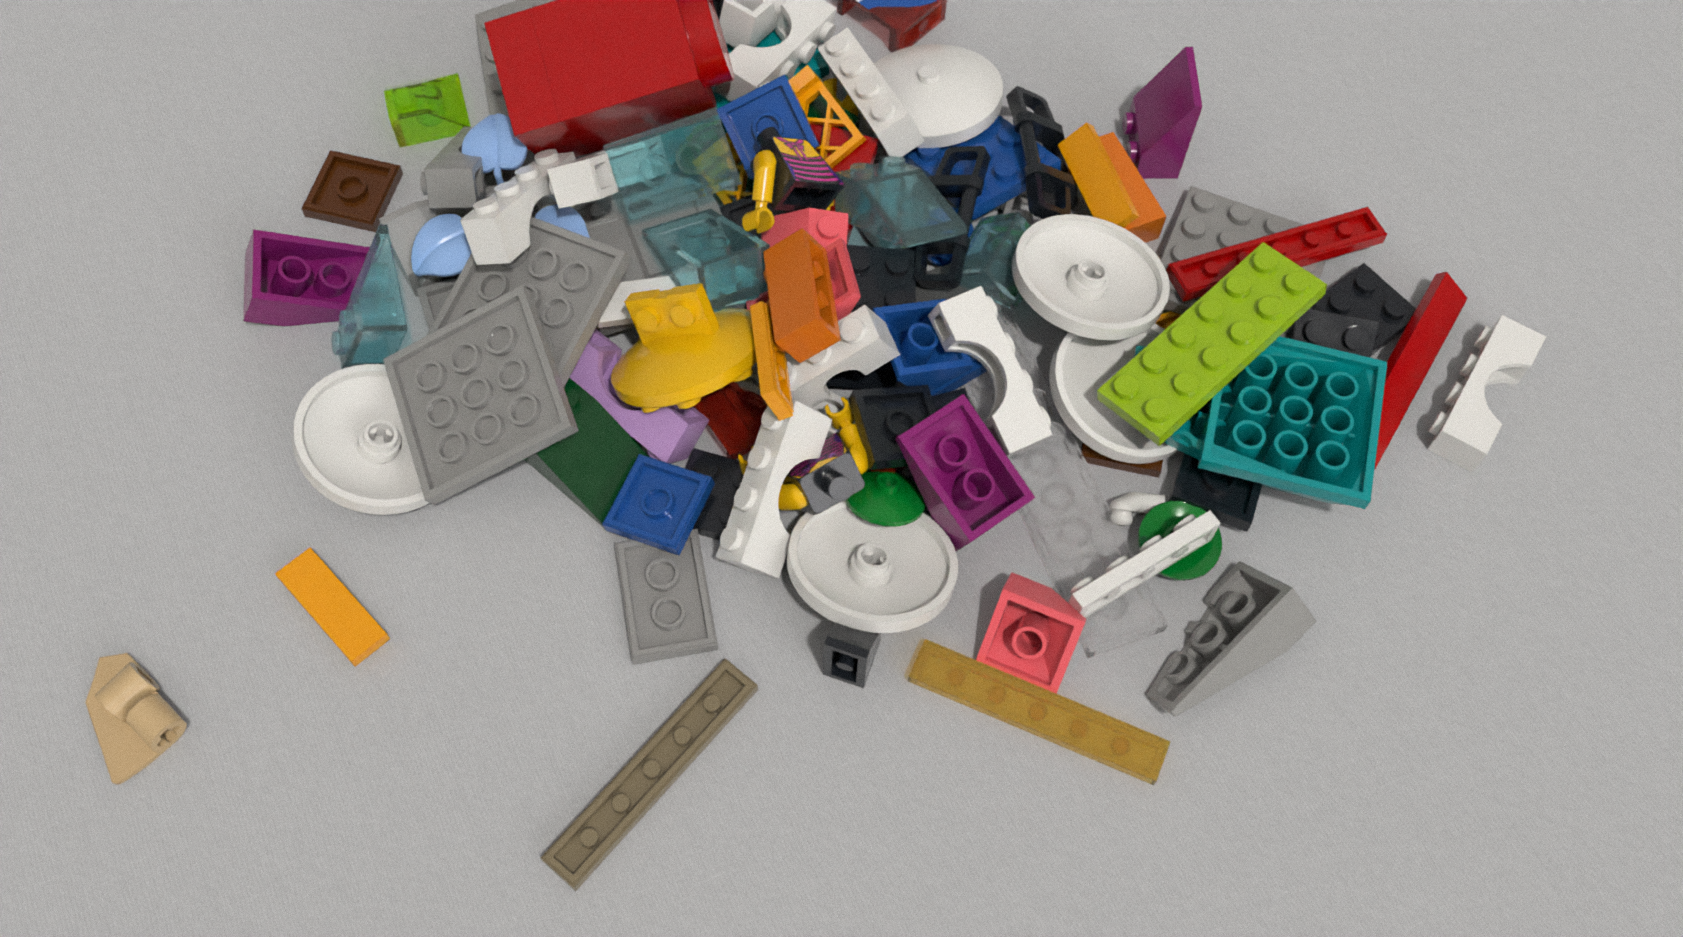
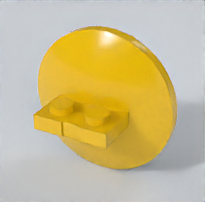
[611,283,757,413]

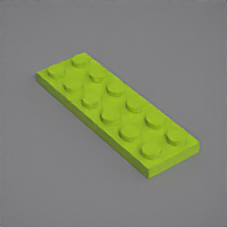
[1097,242,1327,446]

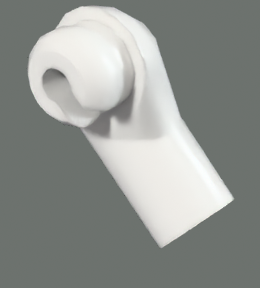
[1109,492,1165,526]

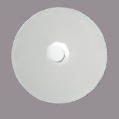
[859,44,1003,148]
[1012,214,1170,340]
[1049,324,1178,464]
[292,364,429,515]
[787,501,958,633]

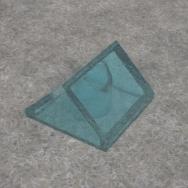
[959,212,1031,312]

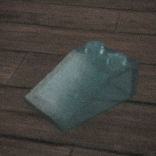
[603,106,742,222]
[835,156,967,249]
[642,209,770,312]
[331,225,408,369]

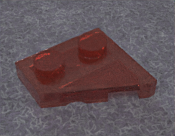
[693,382,768,460]

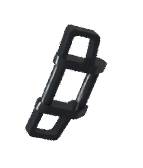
[1006,86,1078,219]
[899,146,991,289]

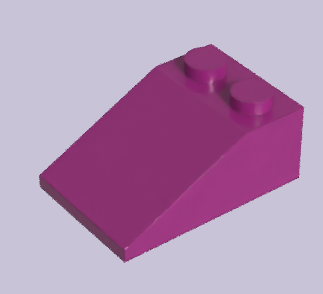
[1122,47,1203,179]
[243,229,375,327]
[896,394,1036,552]

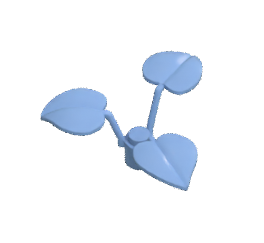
[411,113,590,277]

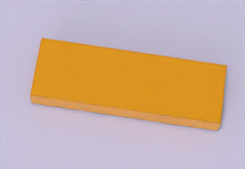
[1058,122,1139,228]
[750,301,794,421]
[275,547,390,667]

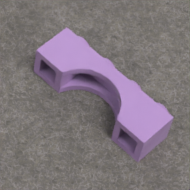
[569,328,709,463]

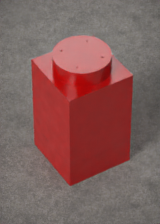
[484,0,734,158]

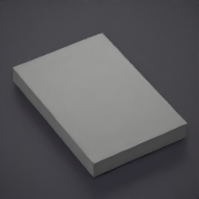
[615,529,718,665]

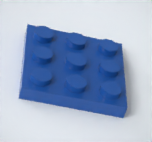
[903,115,1061,220]

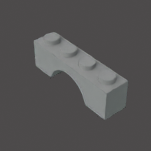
[420,127,506,208]

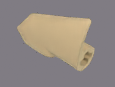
[85,653,187,785]

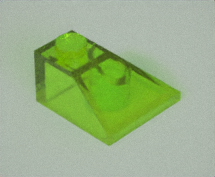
[384,73,471,148]

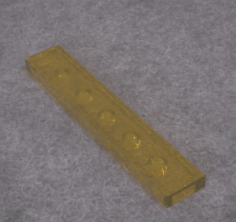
[908,639,1171,785]

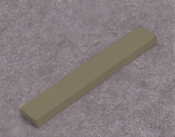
[541,658,758,892]

